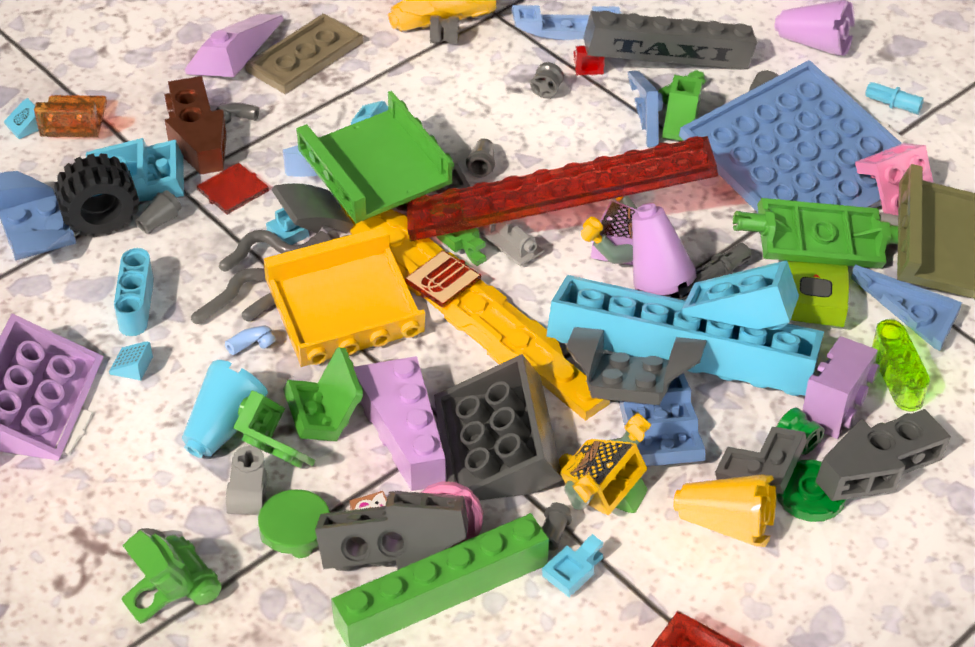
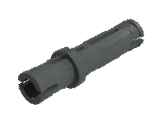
[669,243,752,300]

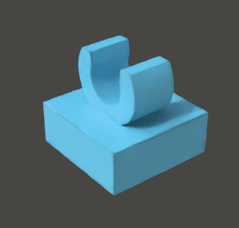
[266,208,309,245]

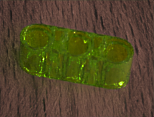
[872,319,930,412]

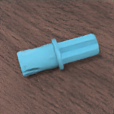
[865,82,924,115]

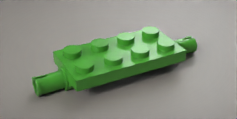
[733,198,898,269]

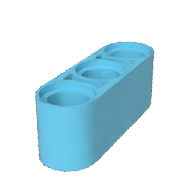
[114,248,154,336]

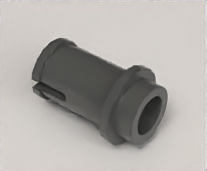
[542,502,572,551]

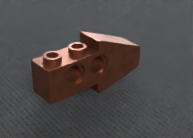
[164,76,227,175]

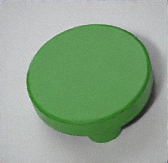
[258,489,330,558]

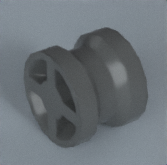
[530,62,564,98]

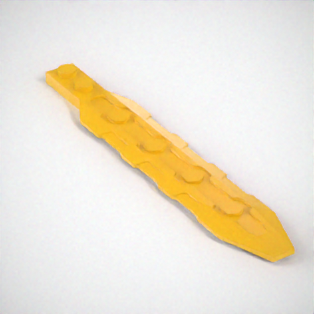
[340,204,610,421]

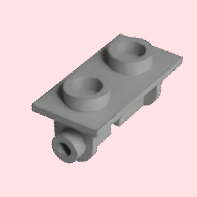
[480,210,544,266]

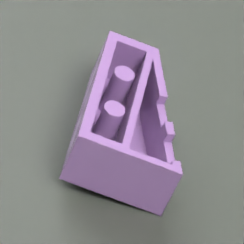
[802,336,880,439]

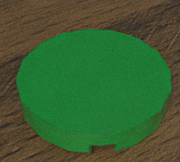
[776,460,846,522]

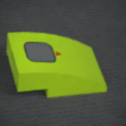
[788,261,849,327]

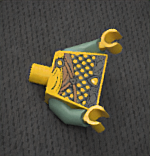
[559,413,652,515]

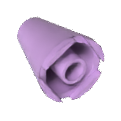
[775,0,855,56]
[632,203,697,296]

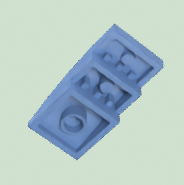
[619,373,706,466]

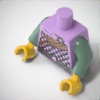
[581,174,637,265]

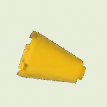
[674,474,776,547]

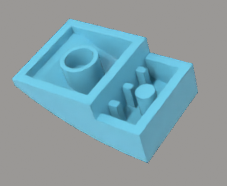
[86,138,184,202]

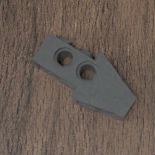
[815,409,951,501]
[315,491,469,571]

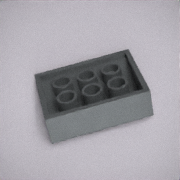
[434,354,563,501]

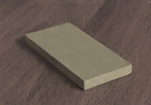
[245,13,363,94]

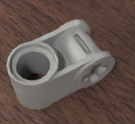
[226,446,268,514]

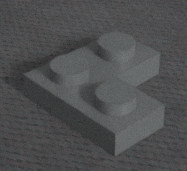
[715,426,807,494]

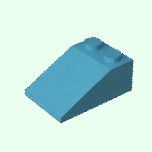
[682,260,799,330]

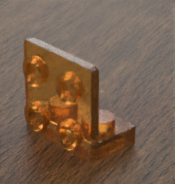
[34,95,107,138]

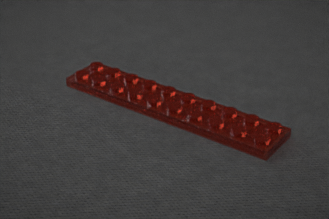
[407,136,718,242]

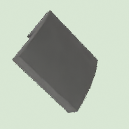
[272,183,354,234]

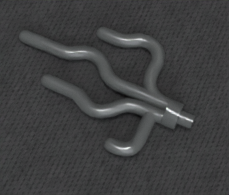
[191,230,340,324]

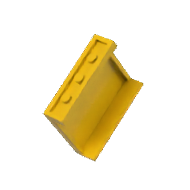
[264,226,425,367]

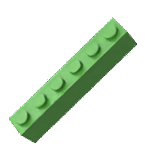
[331,513,549,647]

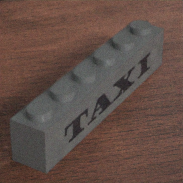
[583,11,757,69]

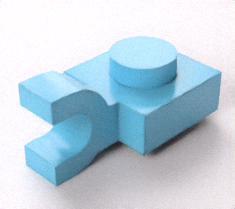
[542,534,603,597]

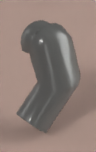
[216,102,259,124]

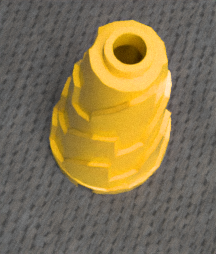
[387,0,496,31]

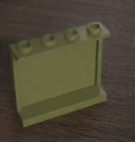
[897,164,975,299]

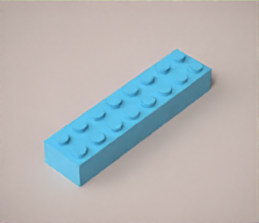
[547,275,824,396]

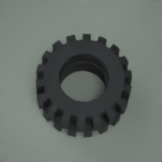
[54,153,139,237]

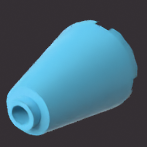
[182,360,269,458]

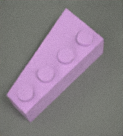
[354,356,446,491]

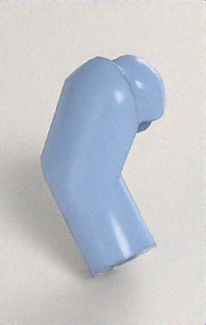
[225,325,276,355]

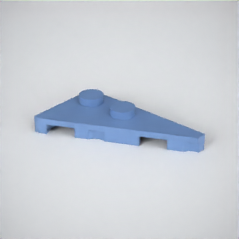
[628,70,663,147]
[851,264,962,351]

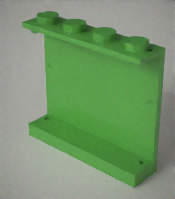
[296,91,454,223]

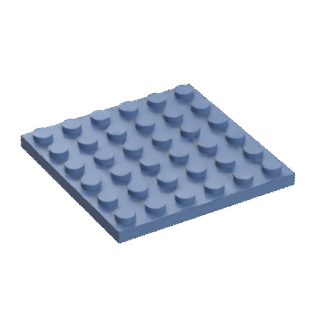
[679,60,902,212]

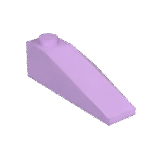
[185,14,284,77]

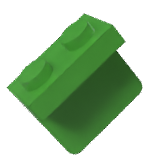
[283,347,363,441]
[233,390,316,468]

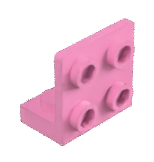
[855,143,933,215]

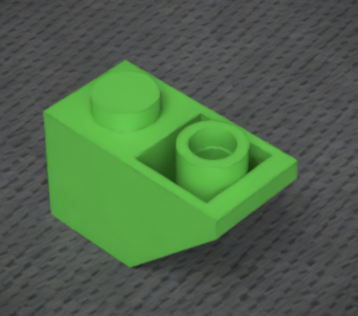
[662,75,703,141]

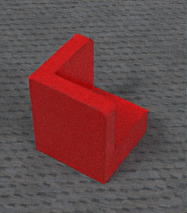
[573,46,605,75]

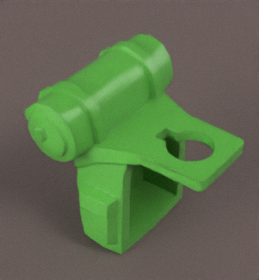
[121,530,222,624]

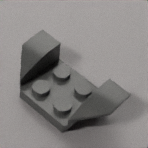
[566,327,706,405]

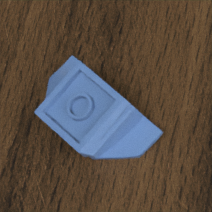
[0,171,76,261]

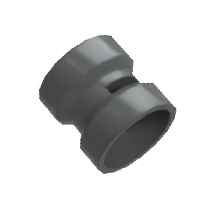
[430,15,459,44]

